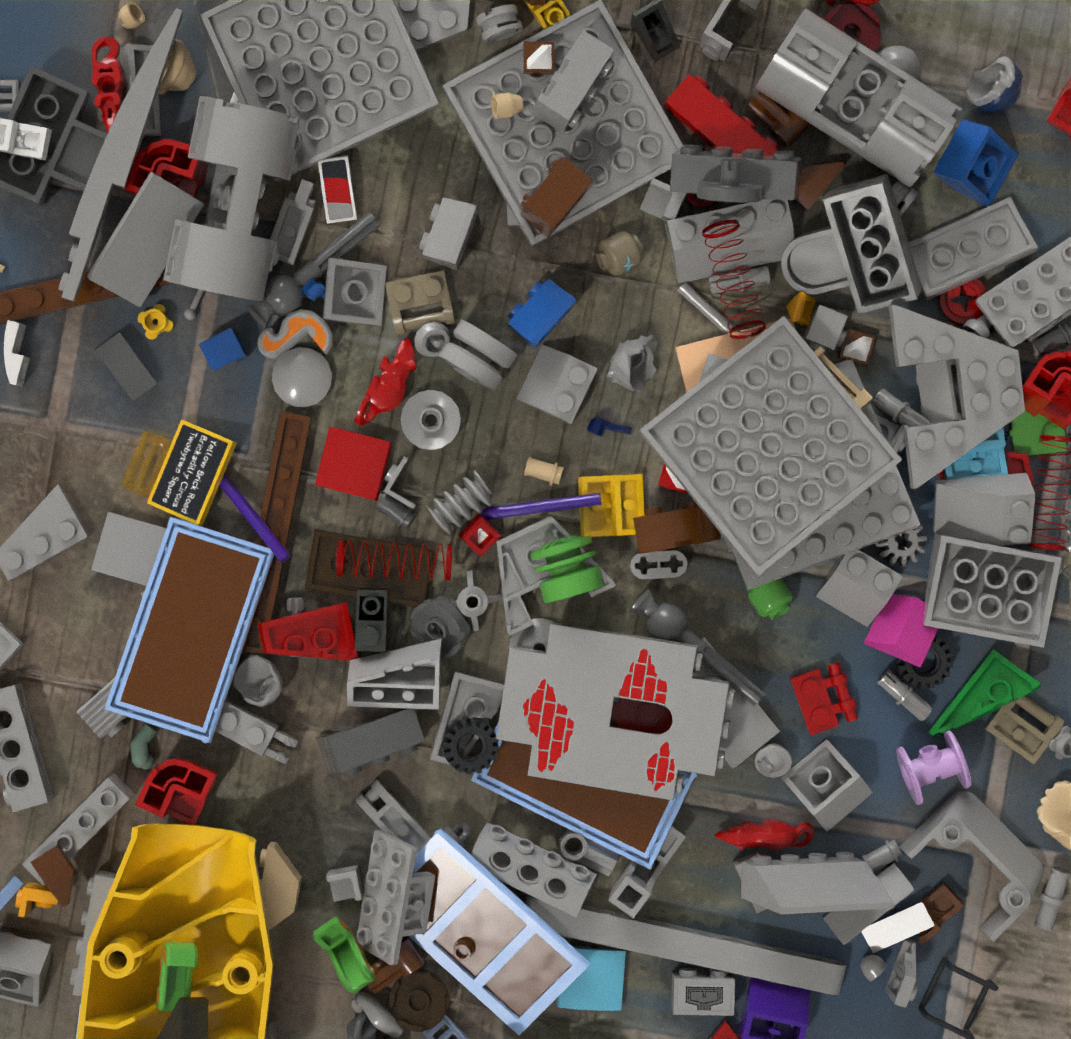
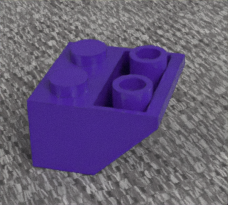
[738,977,810,1039]

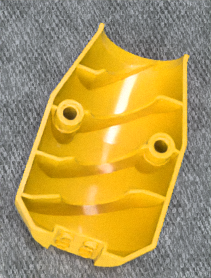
[77,824,274,1039]

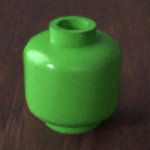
[748,578,793,620]

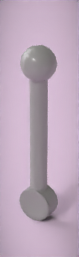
[184,289,205,320]

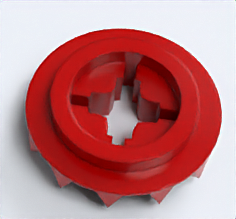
[939,279,987,323]

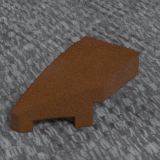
[796,160,846,210]
[31,844,77,907]
[919,881,964,945]

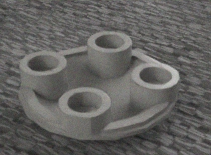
[272,347,333,408]

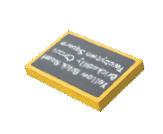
[147,419,237,527]

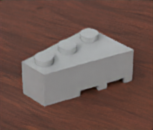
[532,30,615,133]
[347,639,441,710]

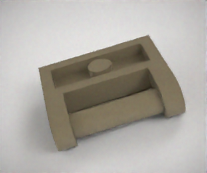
[385,270,455,336]
[983,696,1065,765]

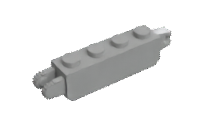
[215,697,298,764]

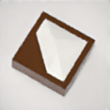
[523,41,555,75]
[838,328,876,366]

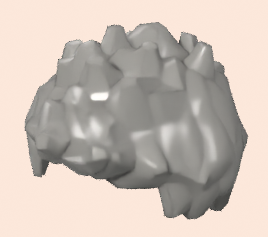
[606,335,657,392]

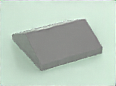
[323,258,387,326]

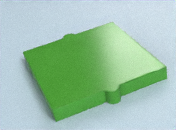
[1008,410,1067,456]

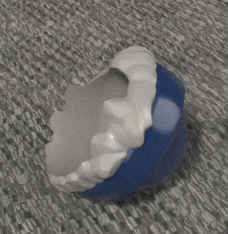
[965,56,1023,112]

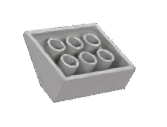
[923,533,1062,648]
[741,852,894,914]

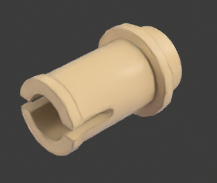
[524,457,564,486]

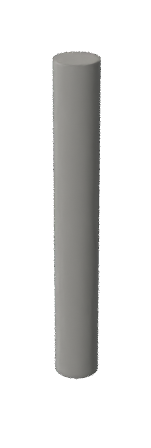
[677,282,739,334]

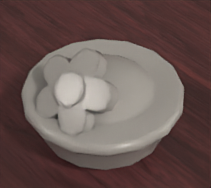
[414,322,450,357]
[754,744,792,778]

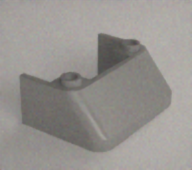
[899,790,1044,942]

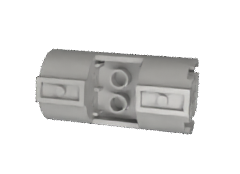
[755,8,962,187]
[163,96,300,301]

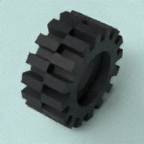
[895,636,953,689]
[441,717,499,775]

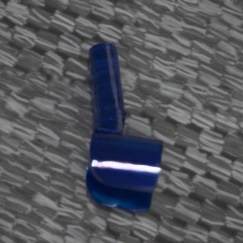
[587,417,632,437]

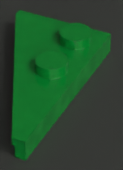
[928,649,1042,739]

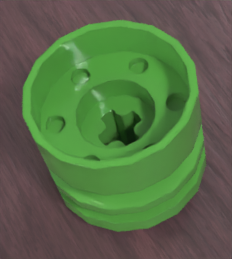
[530,535,605,603]

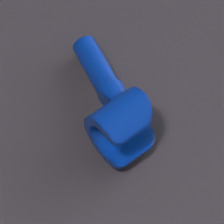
[301,279,326,301]

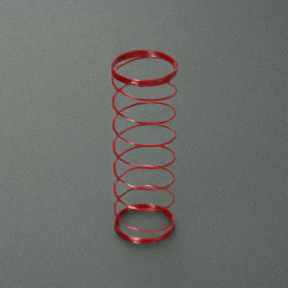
[702,220,766,340]
[1027,435,1071,551]
[336,540,452,581]

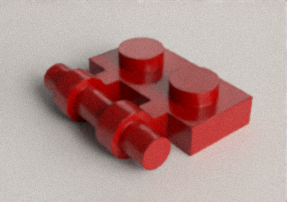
[789,661,858,735]

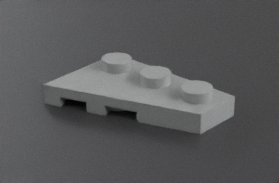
[0,484,90,581]
[429,671,504,765]

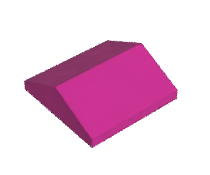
[864,594,939,667]

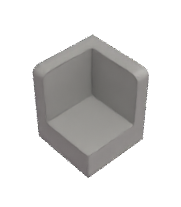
[640,178,686,222]
[326,865,364,902]

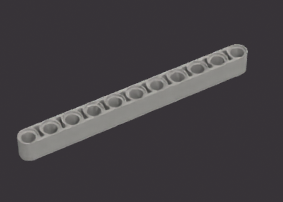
[524,894,847,995]

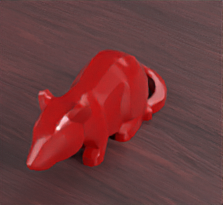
[91,36,126,133]
[354,337,416,426]
[714,819,814,850]

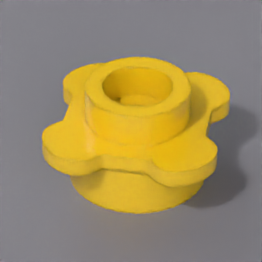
[138,304,173,340]

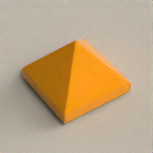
[786,292,816,328]

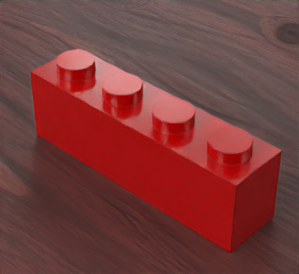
[663,74,779,156]

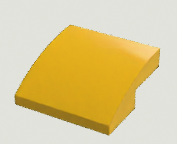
[578,474,644,537]

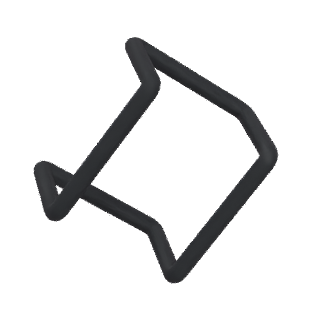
[918,958,999,1039]

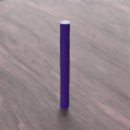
[219,473,291,563]
[481,493,602,520]

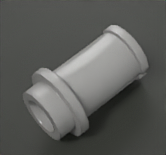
[862,840,903,872]

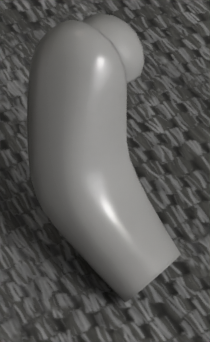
[351,991,404,1038]

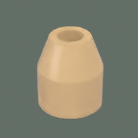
[491,93,523,119]

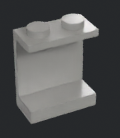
[699,0,761,61]

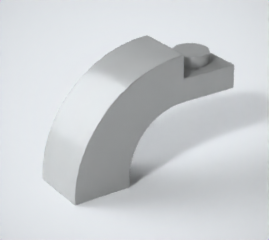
[608,825,686,919]

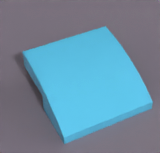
[944,427,1008,480]
[557,946,626,1011]

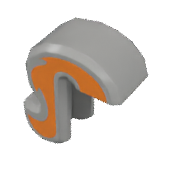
[258,309,334,360]

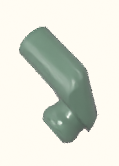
[130,723,158,770]

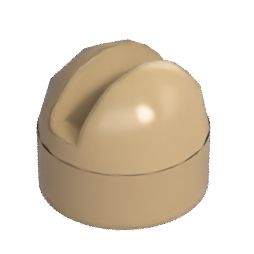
[118,2,145,29]

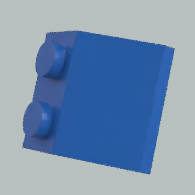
[933,119,1018,207]
[507,278,576,350]

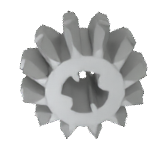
[874,525,927,567]

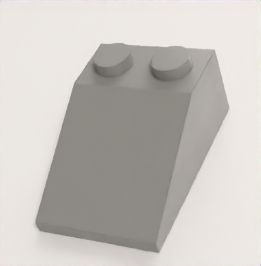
[933,473,1035,546]

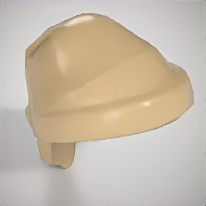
[158,39,197,95]

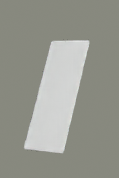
[862,902,934,953]

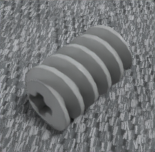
[426,470,493,534]

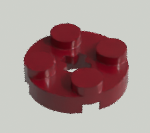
[824,3,881,52]

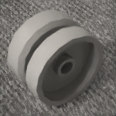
[438,319,517,391]

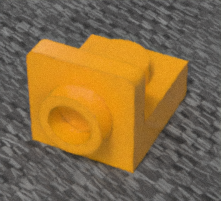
[15,882,60,918]

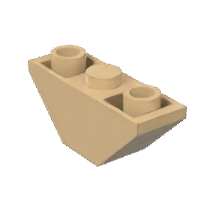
[259,842,302,931]

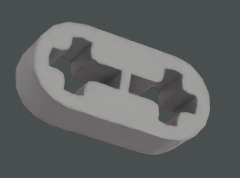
[630,550,688,579]

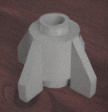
[449,570,503,631]

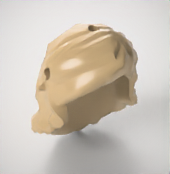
[1037,780,1071,851]

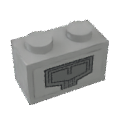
[671,967,735,1016]

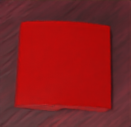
[315,426,393,501]

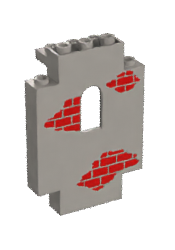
[496,622,735,800]

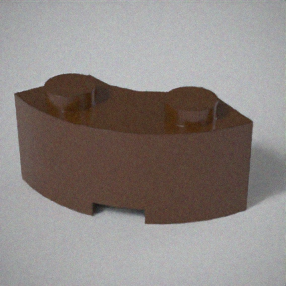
[633,501,721,554]

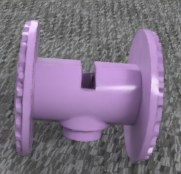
[896,731,971,805]

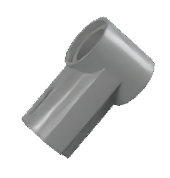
[559,829,619,876]

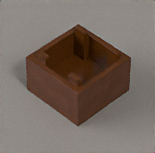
[520,157,593,238]

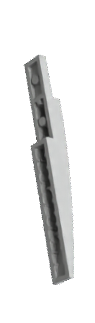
[58,8,183,302]

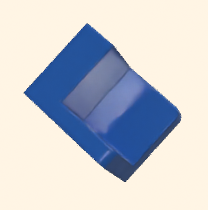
[199,328,248,371]

